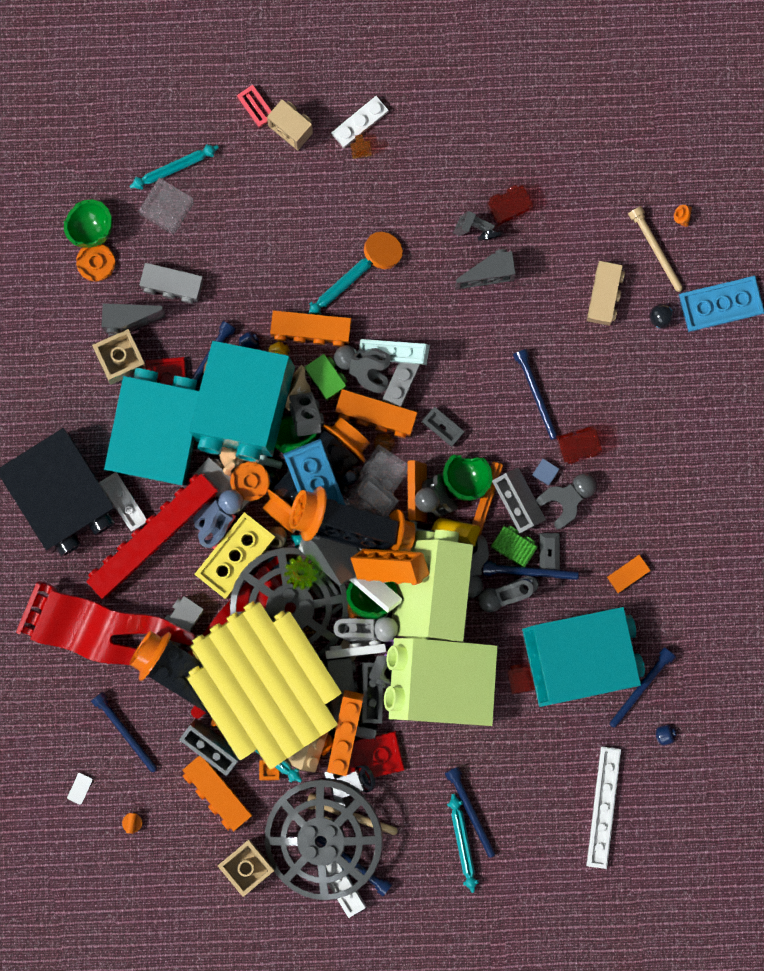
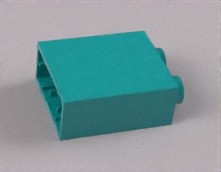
[189,341,295,462]
[104,368,199,486]
[522,607,645,707]

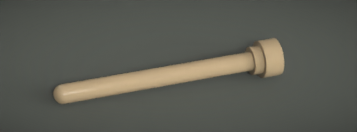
[628,206,683,292]
[307,792,398,835]

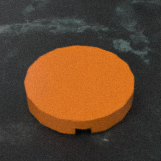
[364,232,403,269]
[76,244,116,282]
[230,462,270,501]

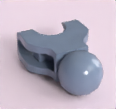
[193,489,243,548]

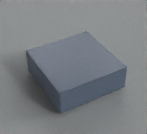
[532,459,559,486]

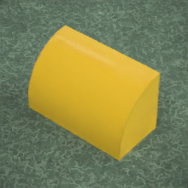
[431,518,481,546]

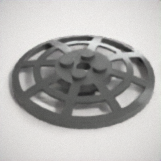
[230,547,349,658]
[265,779,383,900]

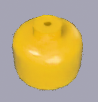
[268,341,289,356]

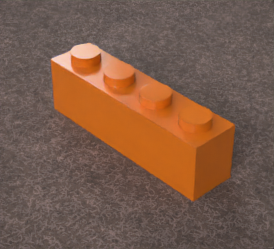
[270,310,351,347]
[335,389,417,439]
[351,549,429,585]
[327,690,364,776]
[182,756,253,832]

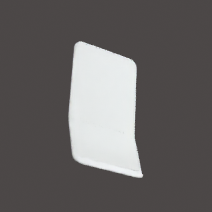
[67,773,92,804]

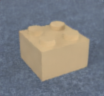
[267,100,313,151]
[92,329,146,385]
[218,839,275,897]

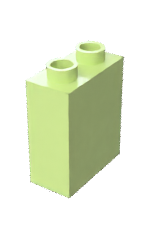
[392,530,473,641]
[384,638,497,726]

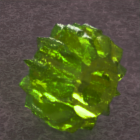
[284,556,318,590]

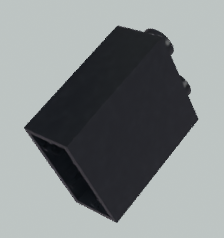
[0,428,118,557]

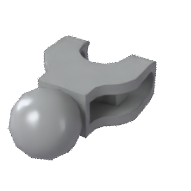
[333,617,398,642]

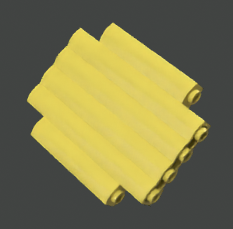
[186,601,341,769]

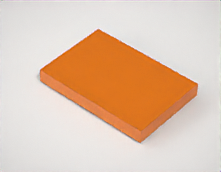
[408,460,427,523]

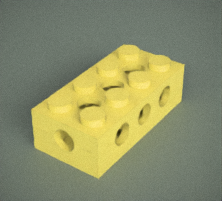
[195,512,275,600]

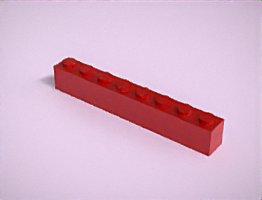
[86,473,220,599]

